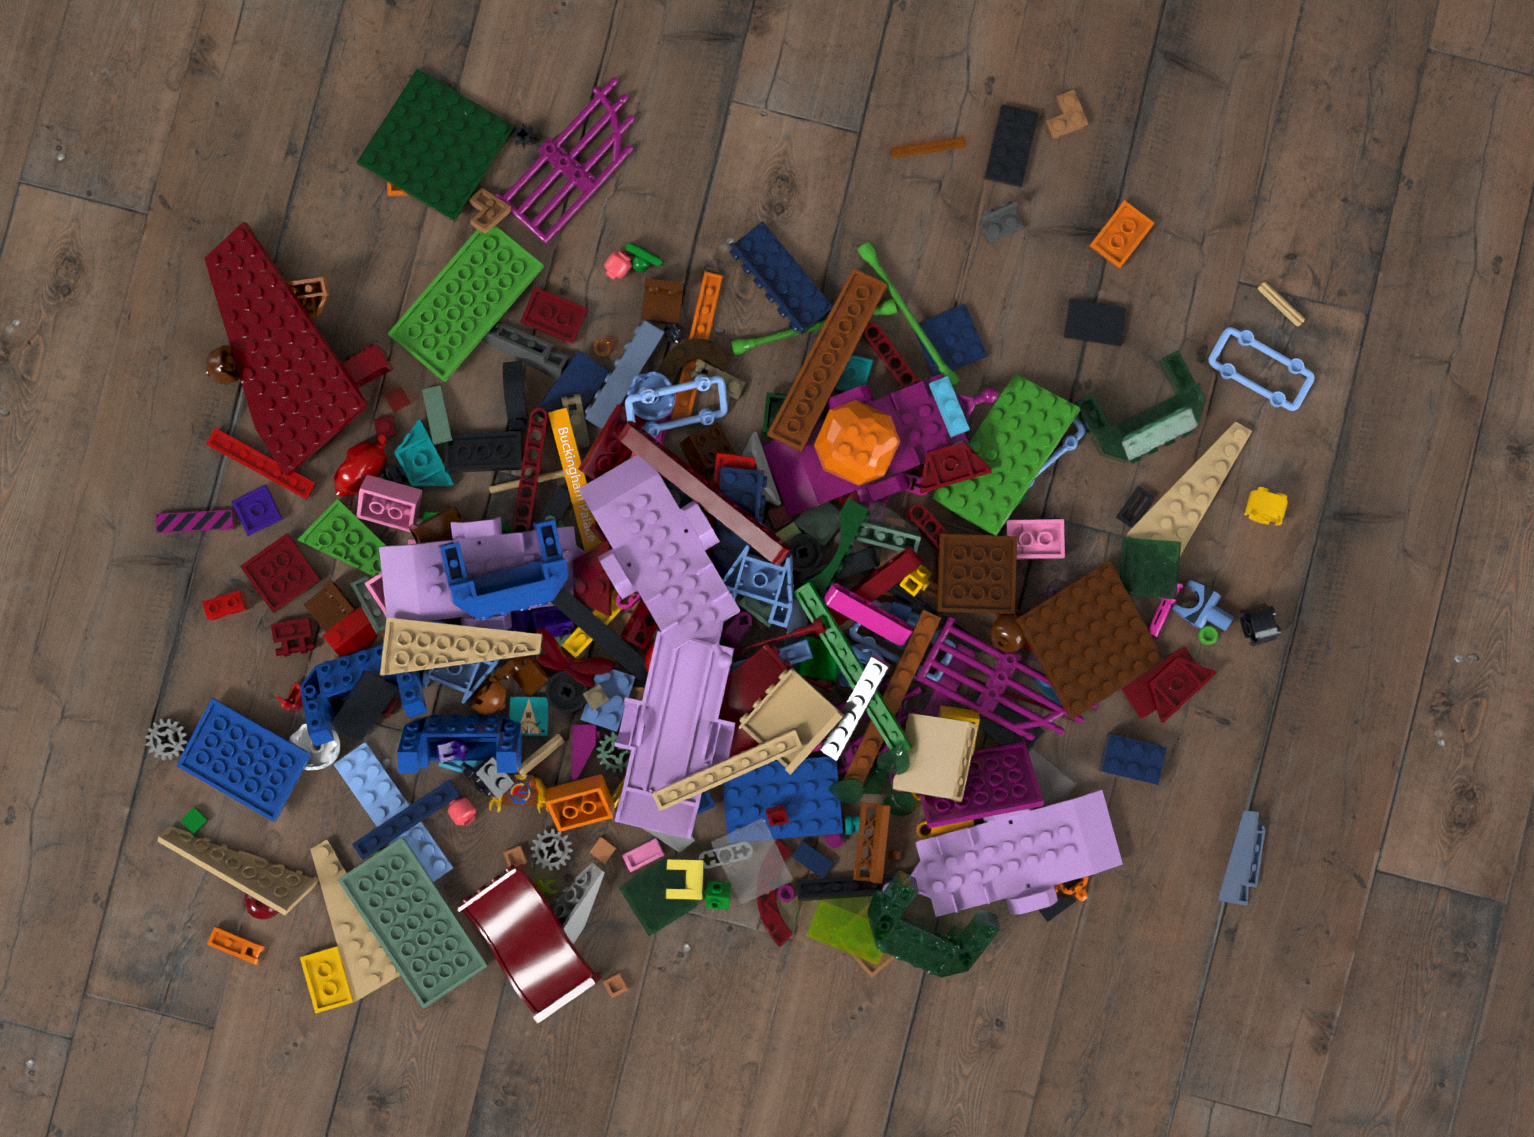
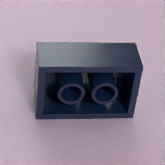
[1099,733,1167,785]

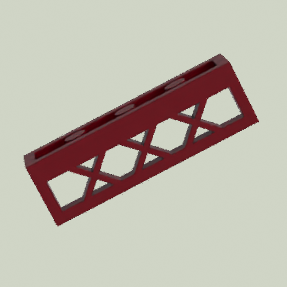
[620,598,658,650]

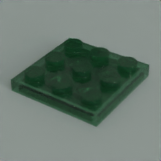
[1119,537,1181,600]
[619,856,698,936]

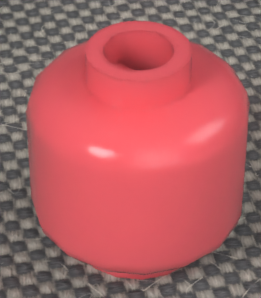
[604,250,632,280]
[447,797,476,826]

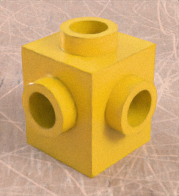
[900,565,932,597]

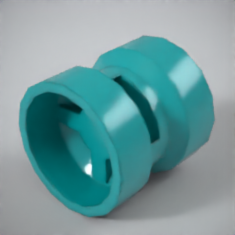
[845,815,865,835]

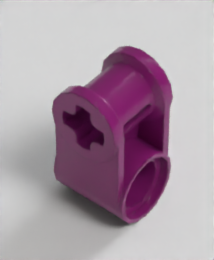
[720,612,753,648]

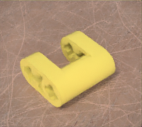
[666,860,704,900]

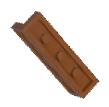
[853,802,890,884]

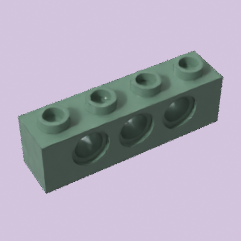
[853,519,921,554]

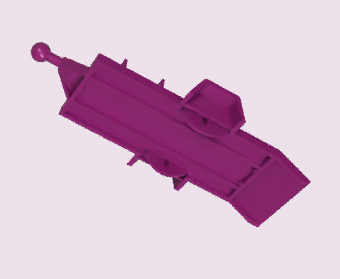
[762,374,998,517]

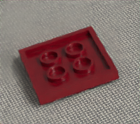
[240,533,321,613]

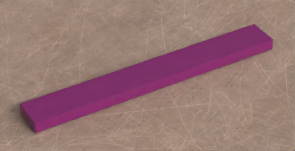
[888,643,976,782]

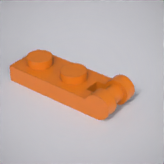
[207,926,265,965]

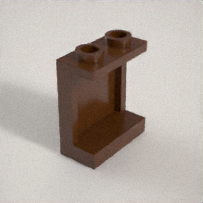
[408,505,461,544]

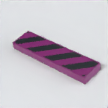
[156,510,234,533]

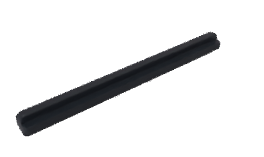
[887,584,983,653]

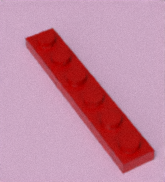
[206,428,317,500]

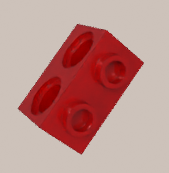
[202,591,249,621]

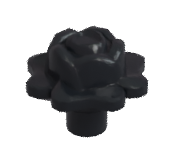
[664,323,684,343]

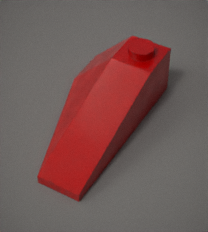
[322,606,377,657]

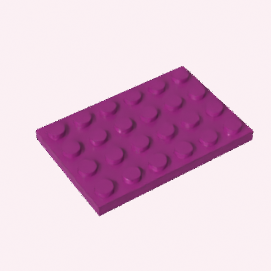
[919,741,1044,829]

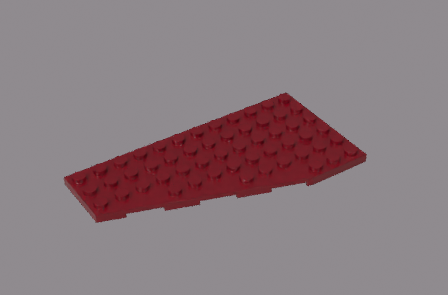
[204,222,369,475]

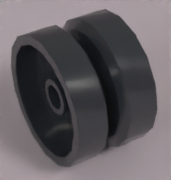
[546,671,589,713]

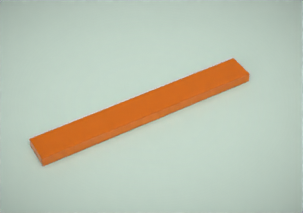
[671,271,723,420]

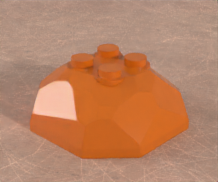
[814,400,900,486]

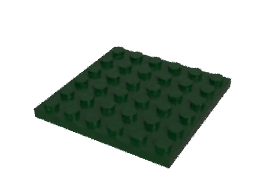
[356,68,515,223]

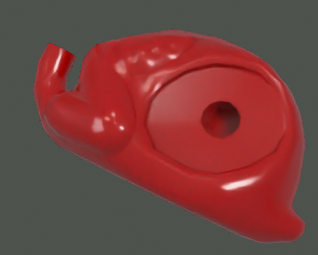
[333,435,387,497]

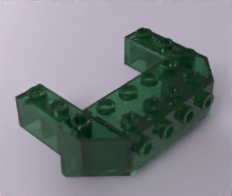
[1074,350,1206,464]
[867,870,1001,978]

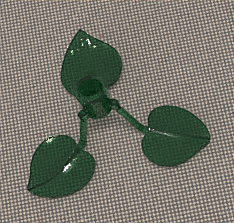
[829,744,916,816]

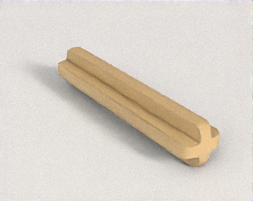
[1258,282,1305,326]
[517,734,564,776]

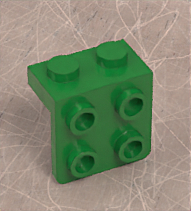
[795,636,839,681]

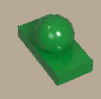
[625,242,664,272]

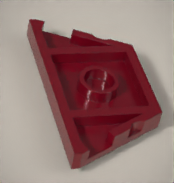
[920,440,992,493]
[573,541,612,616]
[1149,657,1217,723]

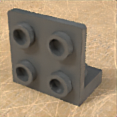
[979,201,1023,244]

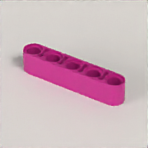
[822,583,914,646]

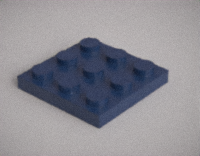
[912,304,988,377]

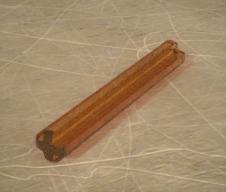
[891,137,966,159]

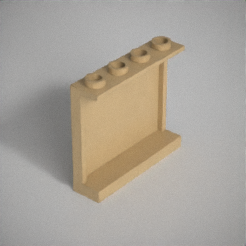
[739,668,844,775]
[893,713,978,802]

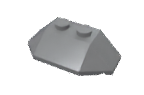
[742,432,781,507]

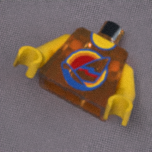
[489,772,549,813]

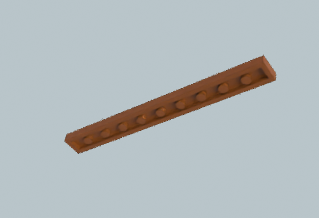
[841,610,941,793]

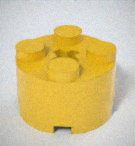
[1244,487,1288,526]

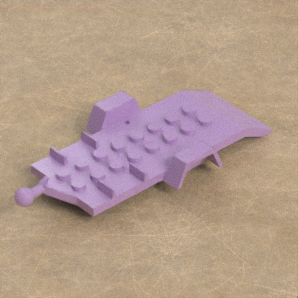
[579,455,740,668]
[379,517,586,630]
[614,630,735,840]
[883,790,1123,917]

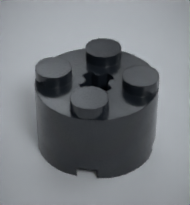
[784,533,822,572]
[1240,603,1281,646]

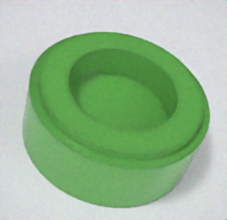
[1198,626,1218,645]

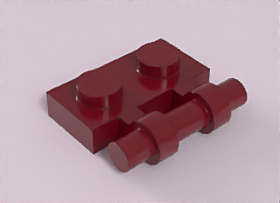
[271,618,315,657]

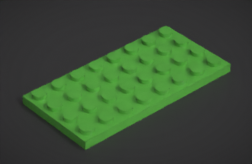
[388,225,544,382]
[932,373,1080,536]

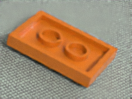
[1089,200,1155,269]

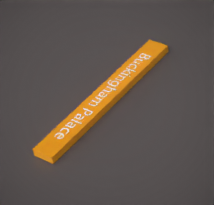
[548,408,602,552]

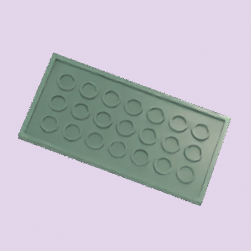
[338,837,488,1009]

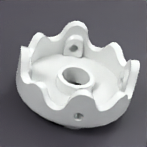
[290,724,340,770]

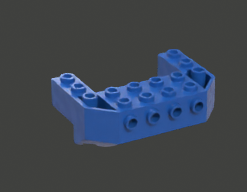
[438,519,568,620]
[300,644,428,746]
[397,714,522,773]

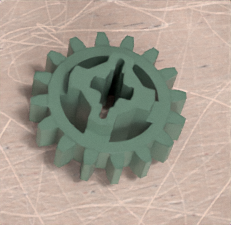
[596,731,631,773]

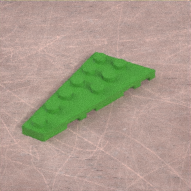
[298,499,387,576]

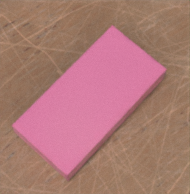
[622,838,665,872]

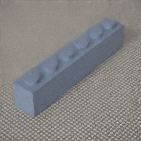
[584,321,665,430]

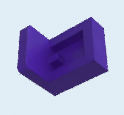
[436,737,468,763]

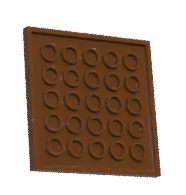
[1015,561,1164,720]

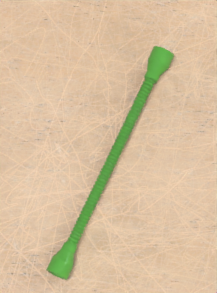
[857,242,961,387]
[731,298,897,355]

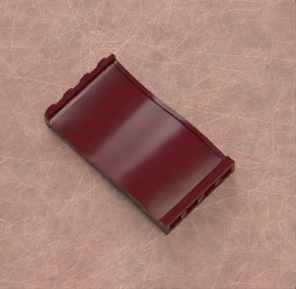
[707,643,793,791]
[458,863,602,1023]

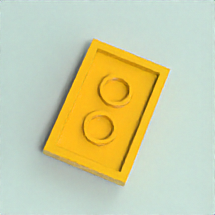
[300,946,354,1014]

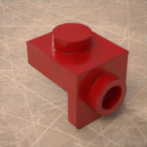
[276,682,303,711]

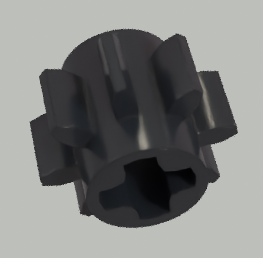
[512,123,536,149]
[381,464,406,484]

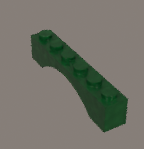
[795,495,871,601]

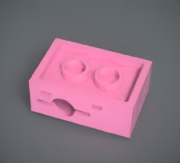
[1003,519,1065,560]

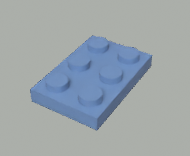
[580,669,635,732]

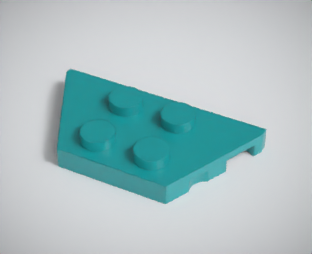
[394,419,455,487]

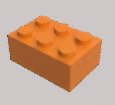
[545,774,615,832]

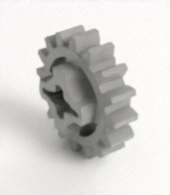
[145,719,189,760]
[531,828,573,871]

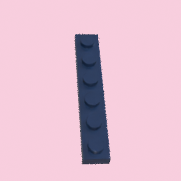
[352,779,461,860]

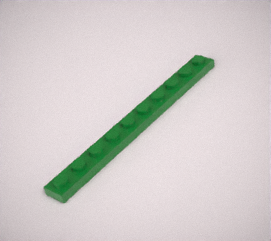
[793,581,913,757]

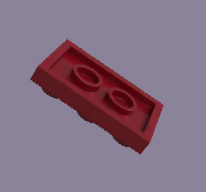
[520,287,588,344]

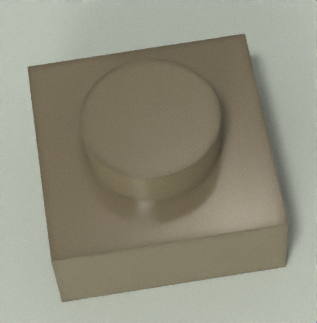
[582,684,609,710]

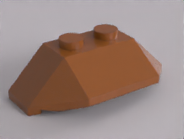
[287,276,329,317]

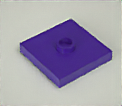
[231,485,283,536]

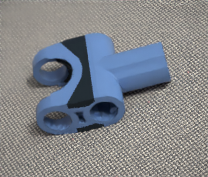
[1172,580,1234,631]

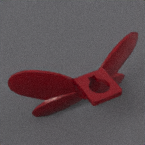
[536,627,614,687]

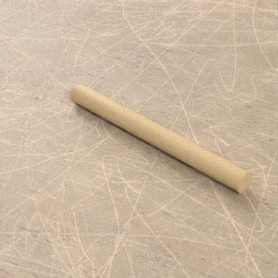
[489,469,565,494]

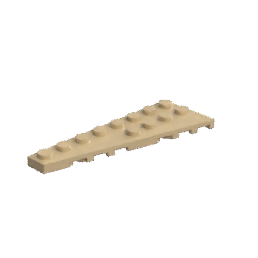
[1126,422,1252,563]
[380,618,542,675]
[157,826,319,915]
[310,839,400,1002]

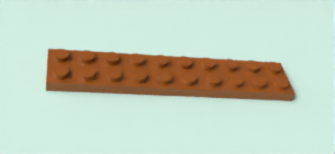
[767,268,887,453]

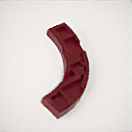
[757,839,793,947]

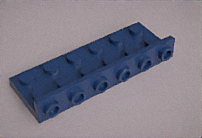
[729,221,833,335]
[712,466,767,580]

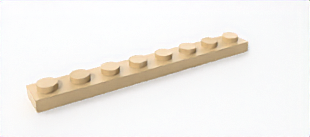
[652,729,803,811]

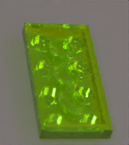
[805,900,892,965]

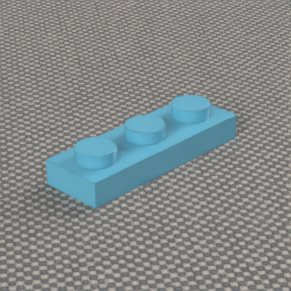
[929,376,970,437]

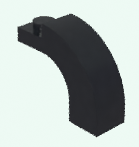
[503,361,529,431]

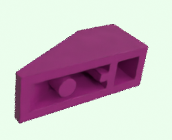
[572,724,601,782]

